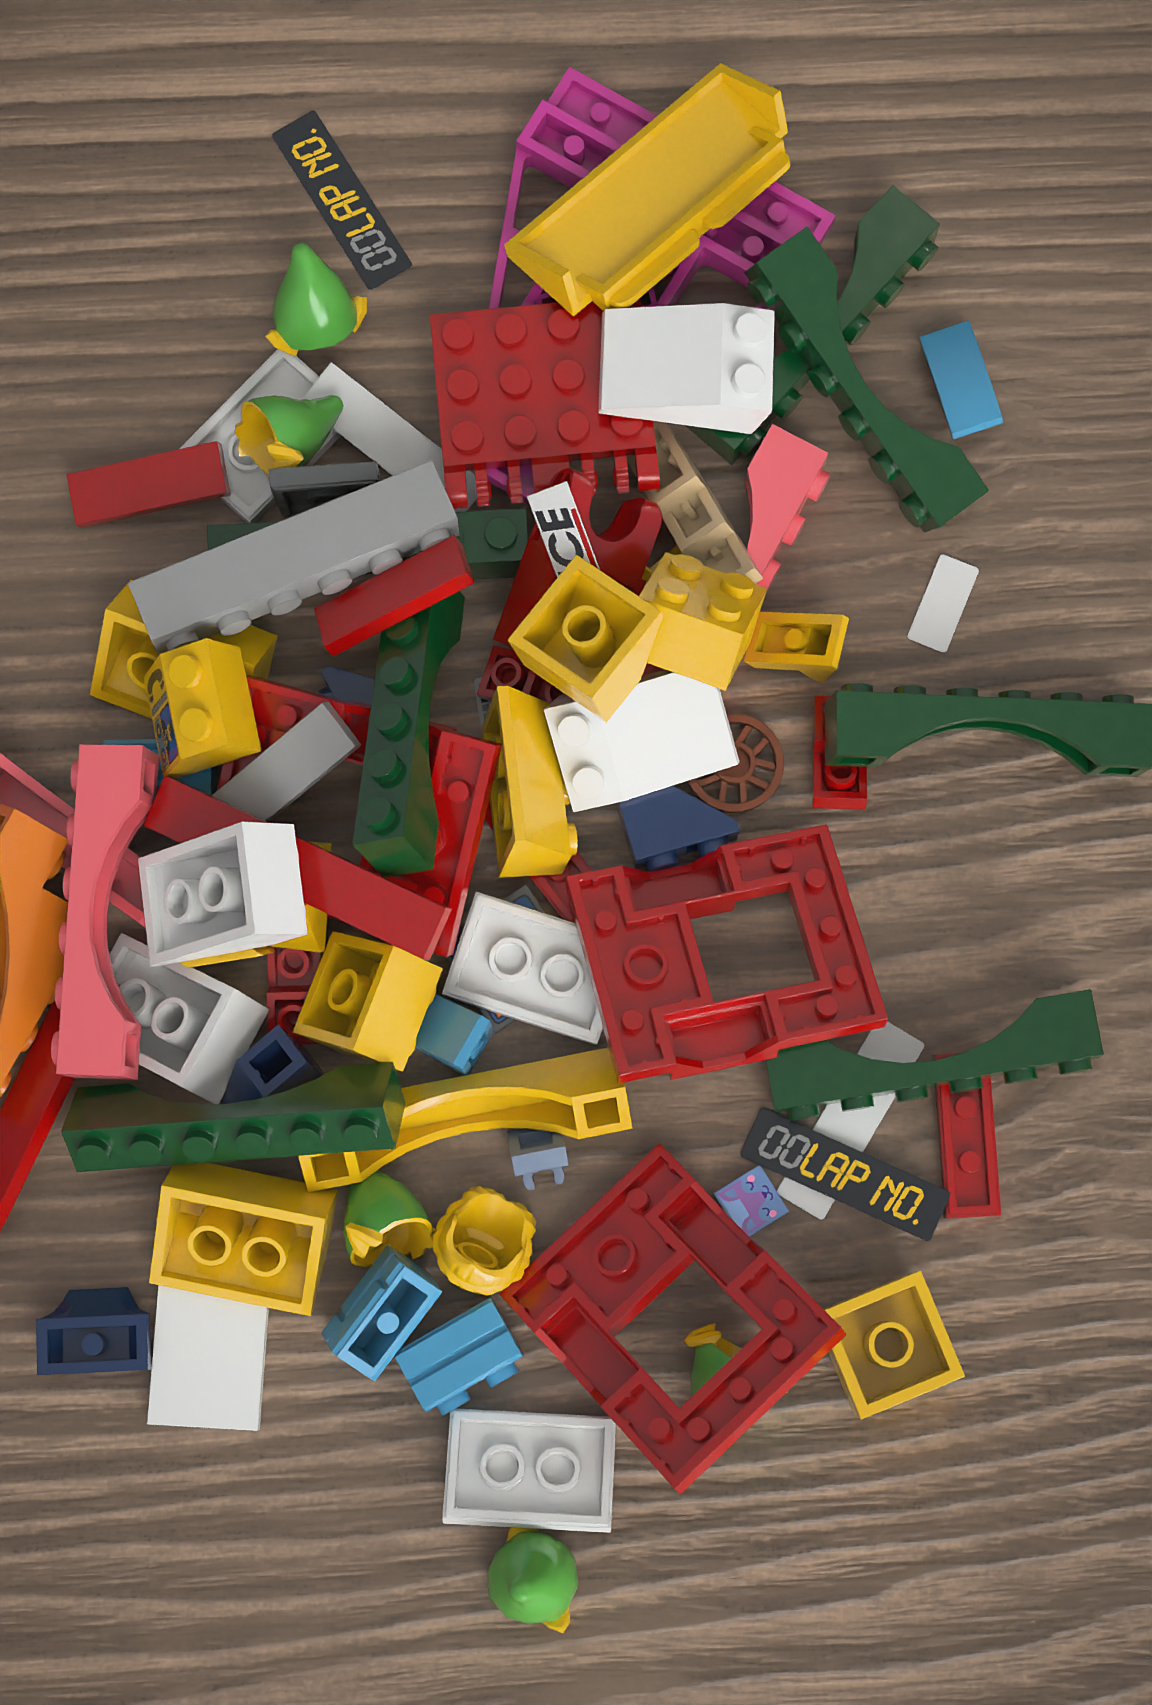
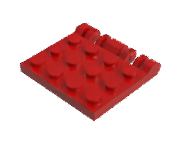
[430,298,660,509]

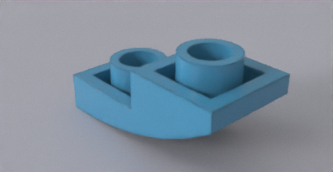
[919,320,1003,440]

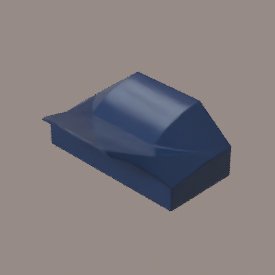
[36,1287,152,1375]

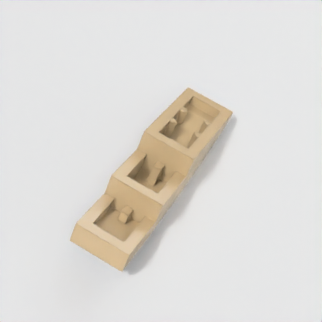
[626,421,763,584]

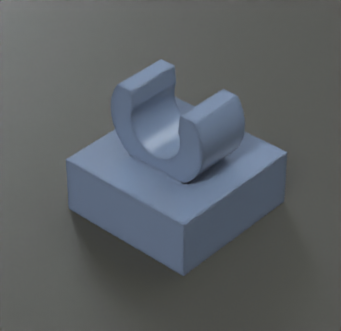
[507,1128,569,1190]

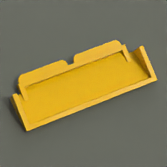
[504,63,790,317]

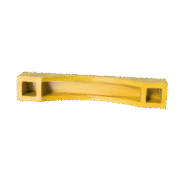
[298,1048,633,1192]

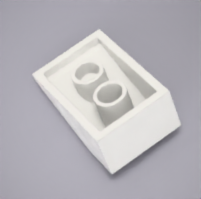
[598,303,774,434]
[544,670,739,812]
[138,822,308,966]
[110,933,270,1104]

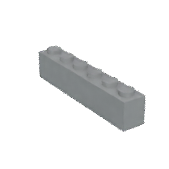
[128,460,460,655]

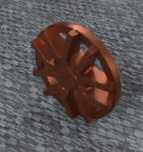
[688,714,784,814]

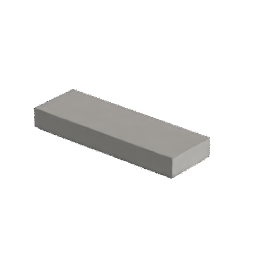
[212,702,361,822]

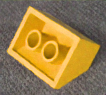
[90,580,278,719]
[481,686,577,878]
[149,1163,338,1316]

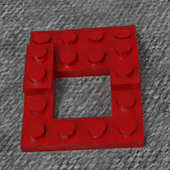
[217,675,502,957]
[565,824,888,1084]
[499,1143,846,1495]

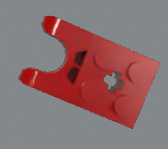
[493,468,662,647]

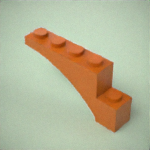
[0,803,68,1097]

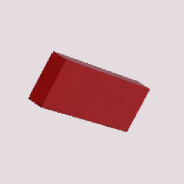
[66,441,231,528]
[314,534,475,657]
[933,1053,1001,1219]

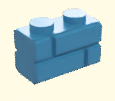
[321,1244,443,1381]
[394,1297,524,1416]

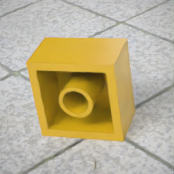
[639,552,767,691]
[293,931,443,1072]
[823,1271,965,1420]

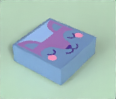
[713,1165,789,1236]

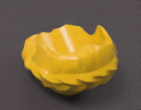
[432,1186,537,1296]

